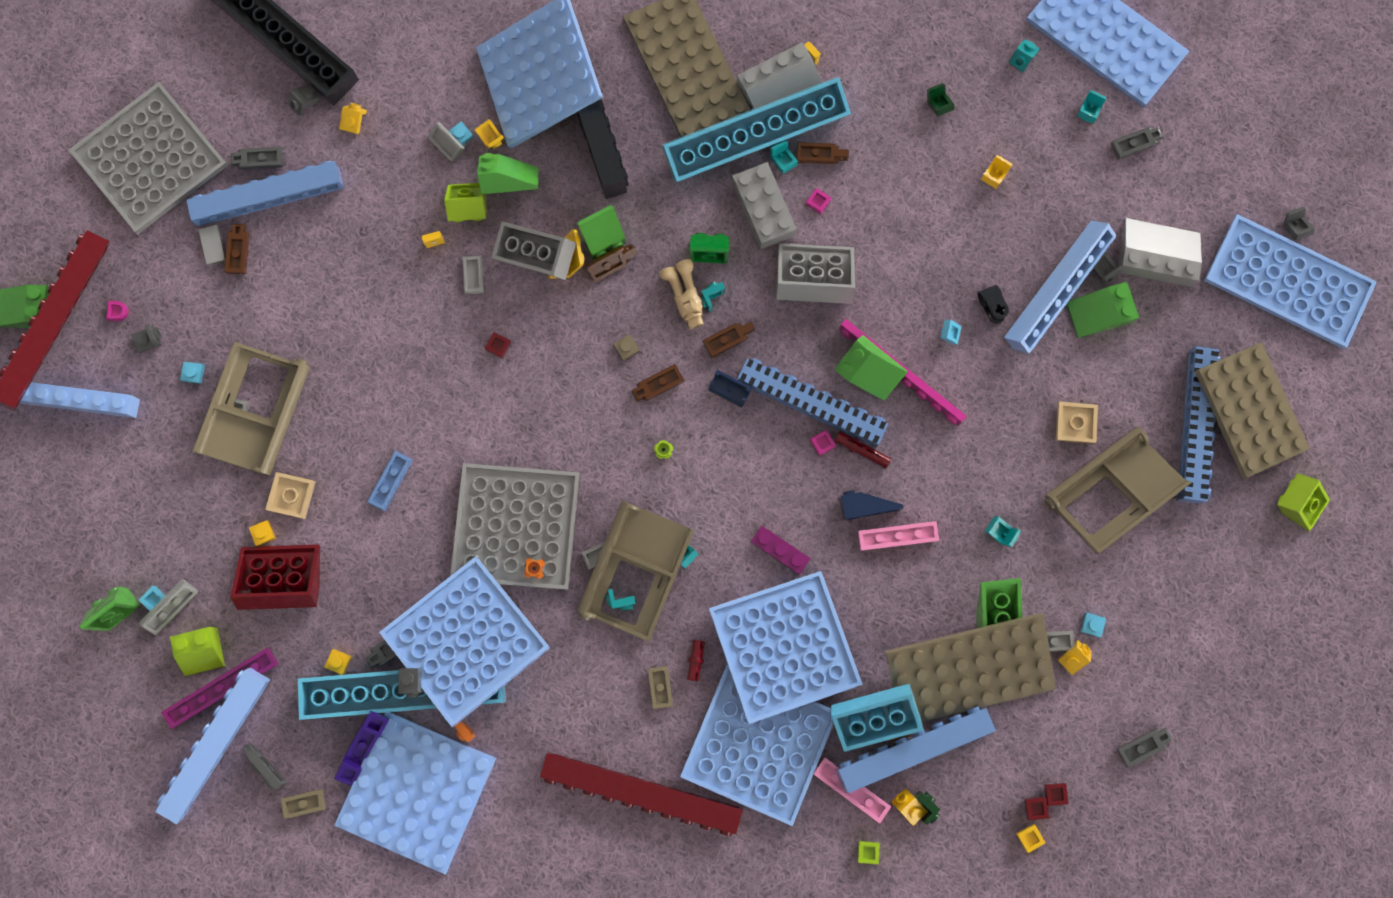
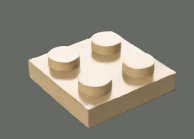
[1055,402,1098,444]
[265,472,316,519]

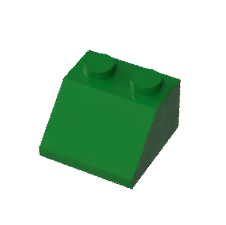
[690,233,729,264]

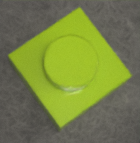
[857,841,880,864]

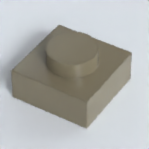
[614,334,640,361]

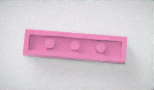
[858,521,939,551]
[814,757,891,823]

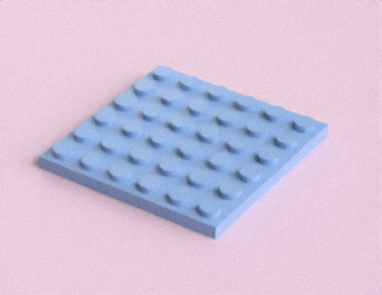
[476,0,603,148]
[379,556,550,727]
[709,571,863,724]
[680,665,834,826]
[334,712,496,874]

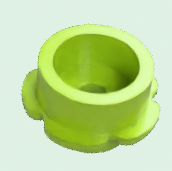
[654,440,673,459]

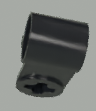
[977,285,1009,324]

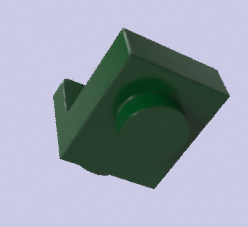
[927,83,954,117]
[914,791,941,825]

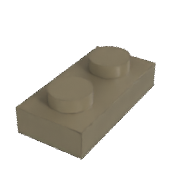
[648,666,673,709]
[280,789,326,819]

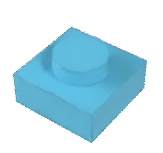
[449,121,474,145]
[941,320,962,344]
[180,362,205,384]
[139,586,166,611]
[1080,613,1106,638]

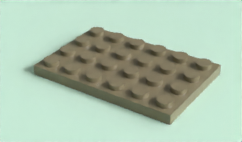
[1195,342,1310,479]

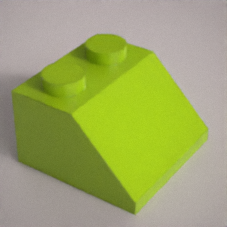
[444,182,487,223]
[1277,473,1330,531]
[170,627,225,676]

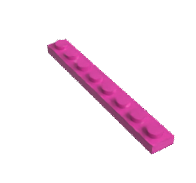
[839,319,967,426]

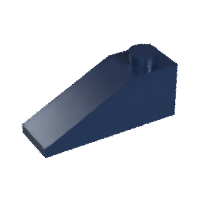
[839,490,904,521]

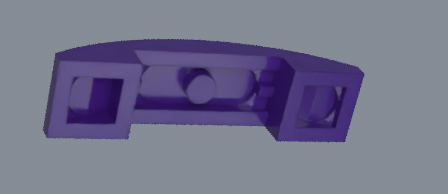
[334,711,389,786]

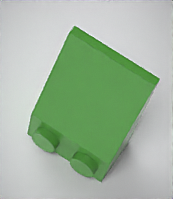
[477,153,539,194]
[577,205,626,260]
[1066,282,1139,338]
[0,285,49,328]
[834,335,908,401]
[976,578,1022,628]
[80,587,141,631]

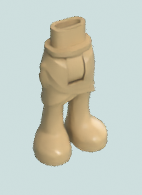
[659,259,704,330]

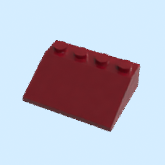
[230,544,320,610]

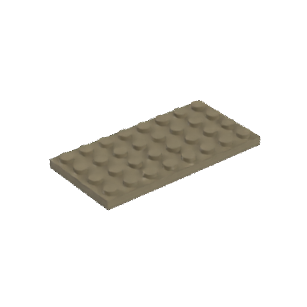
[623,0,750,137]
[885,613,1056,722]

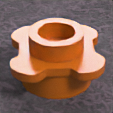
[524,558,545,579]

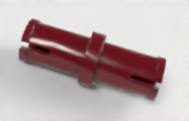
[686,640,705,682]

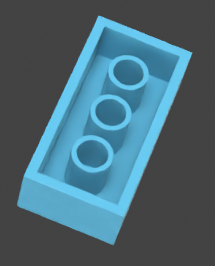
[831,684,923,752]

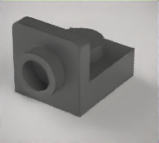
[131,324,162,353]

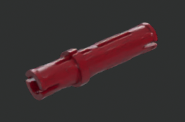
[834,431,892,469]

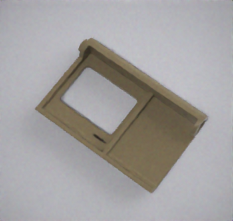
[193,341,310,476]
[1045,427,1191,554]
[577,501,694,642]

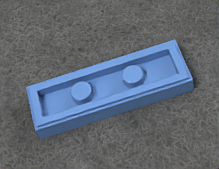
[367,451,413,511]

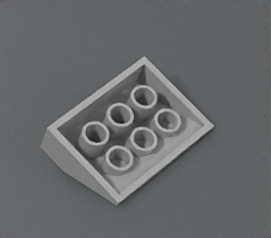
[737,42,822,110]
[1117,218,1202,287]
[776,243,855,304]

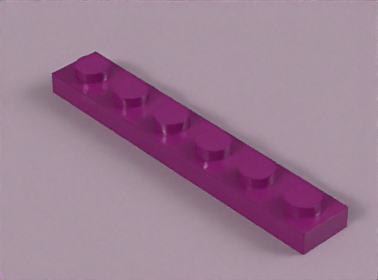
[161,647,279,729]

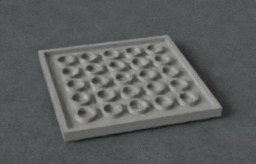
[69,82,228,234]
[450,463,580,590]

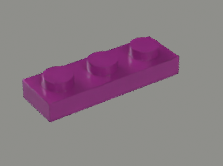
[751,526,811,575]

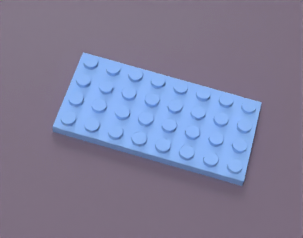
[1026,0,1189,107]
[1204,214,1377,349]

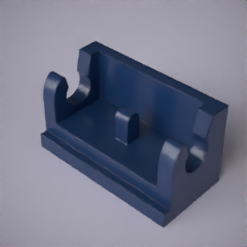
[708,370,752,408]

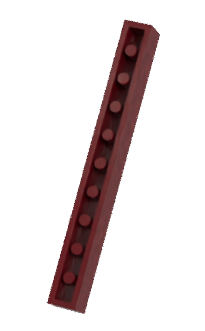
[0,230,109,411]
[540,752,743,836]

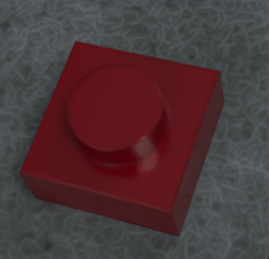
[485,332,511,359]
[1044,783,1069,806]
[1024,797,1049,820]

